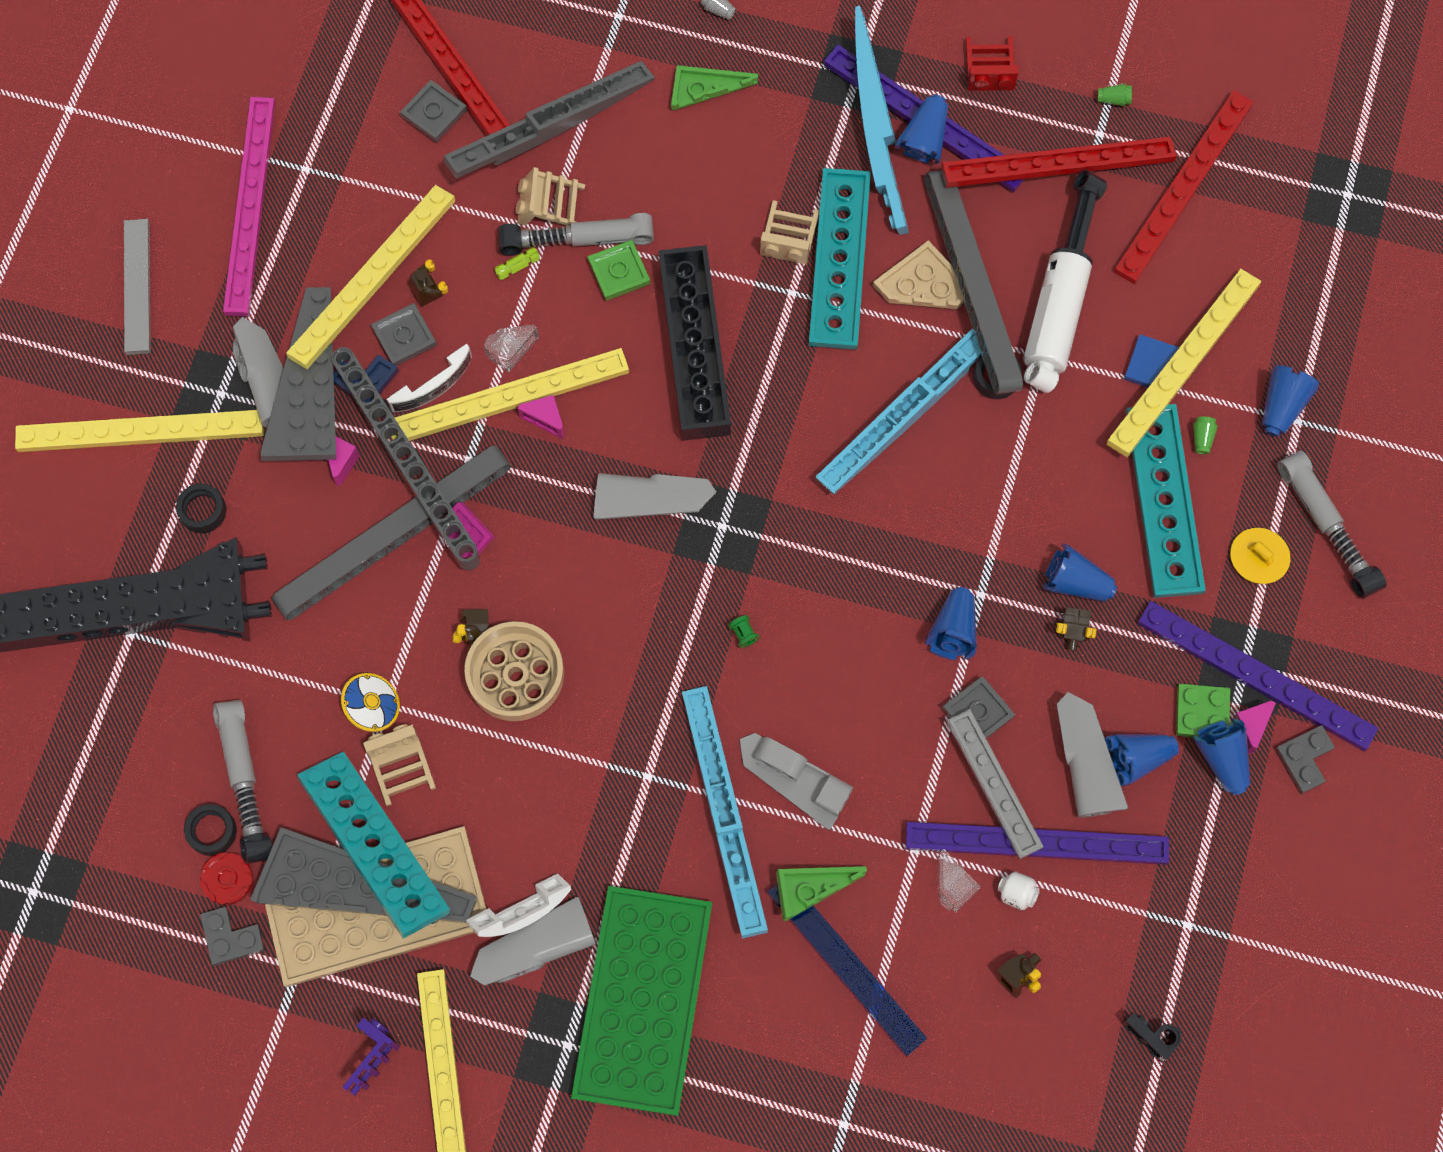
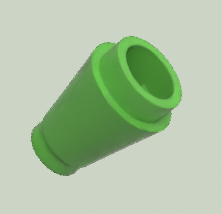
[1098,83,1132,107]
[1193,417,1218,454]

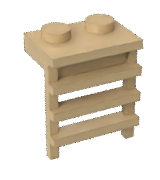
[516,167,585,226]
[760,200,819,265]
[363,724,436,807]

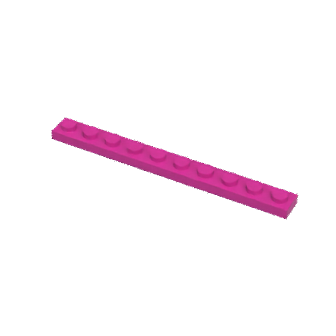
[223,97,276,317]

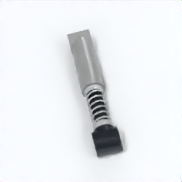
[497,213,654,256]
[1277,450,1387,599]
[213,700,272,864]

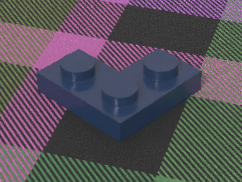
[333,354,399,403]

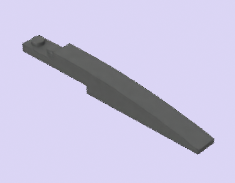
[443,61,655,179]

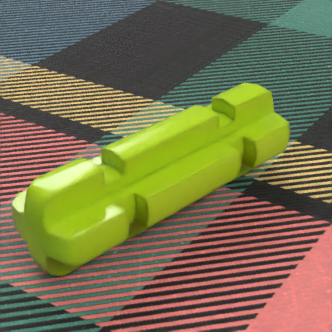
[494,247,540,280]

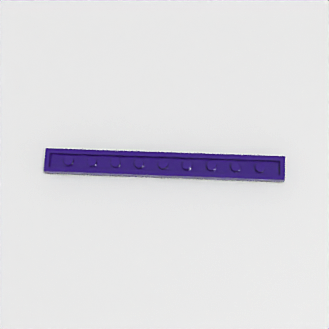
[824,45,1025,192]
[1137,601,1378,752]
[905,822,1169,865]

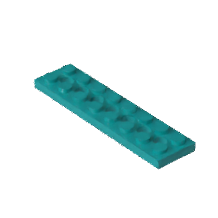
[809,168,871,350]
[1126,404,1206,598]
[297,751,450,939]

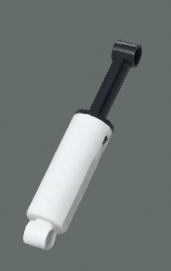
[1023,169,1107,393]

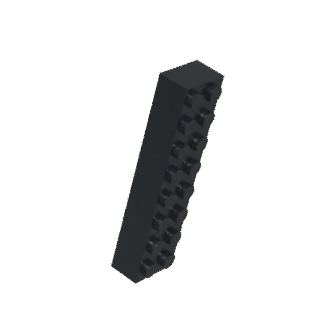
[659,245,731,441]

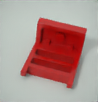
[966,36,1018,91]

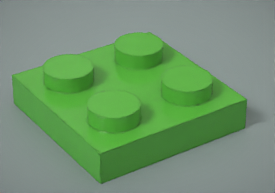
[588,240,651,301]
[1176,684,1230,737]

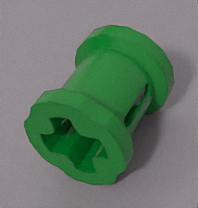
[728,615,760,648]

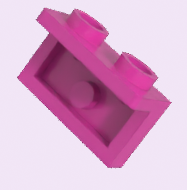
[437,502,495,558]

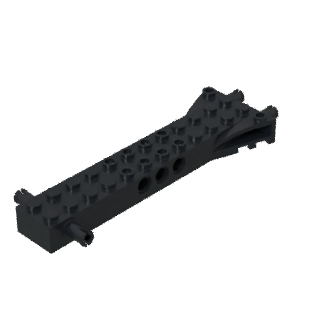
[0,537,272,652]

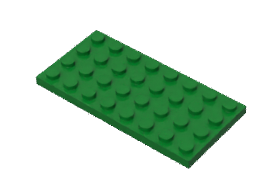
[571,886,712,1116]

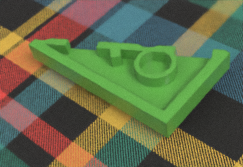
[671,65,758,110]
[776,866,867,921]

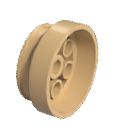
[465,622,564,721]

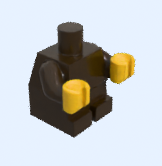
[408,260,448,307]
[1056,607,1097,651]
[452,609,489,648]
[997,953,1041,998]

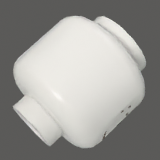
[998,872,1039,911]

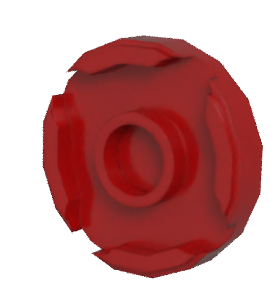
[200,852,253,905]

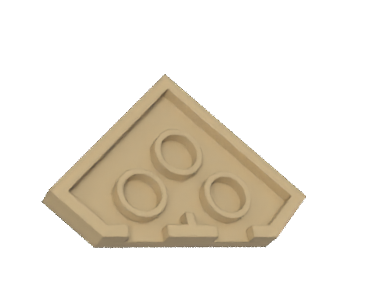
[873,240,964,309]

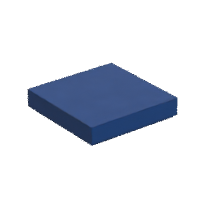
[1124,334,1180,388]

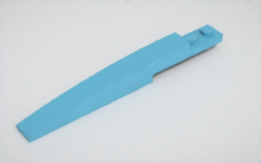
[855,6,909,235]
[816,328,982,495]
[682,686,768,939]

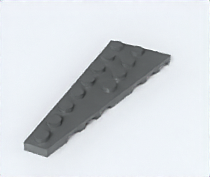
[261,287,336,461]
[250,828,478,923]

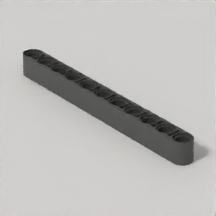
[925,170,1023,395]
[332,347,480,570]
[272,446,511,620]

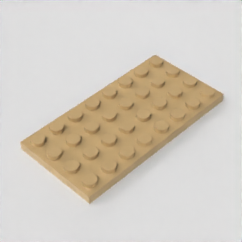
[265,826,486,987]

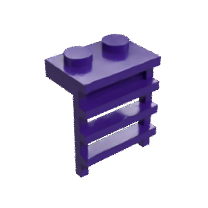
[342,1018,400,1096]

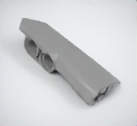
[233,317,284,428]
[594,473,716,520]
[1057,692,1128,818]
[740,733,854,830]
[470,897,595,986]

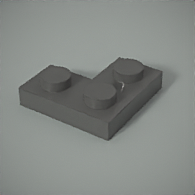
[1275,725,1335,794]
[200,907,266,966]

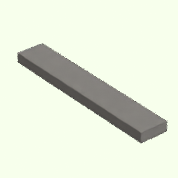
[124,219,151,355]
[947,709,1043,860]

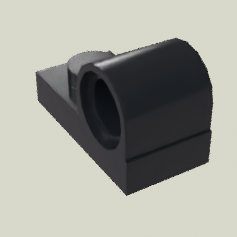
[1122,1013,1182,1063]

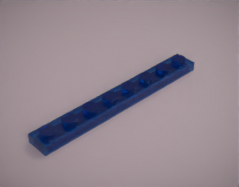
[767,885,927,1057]

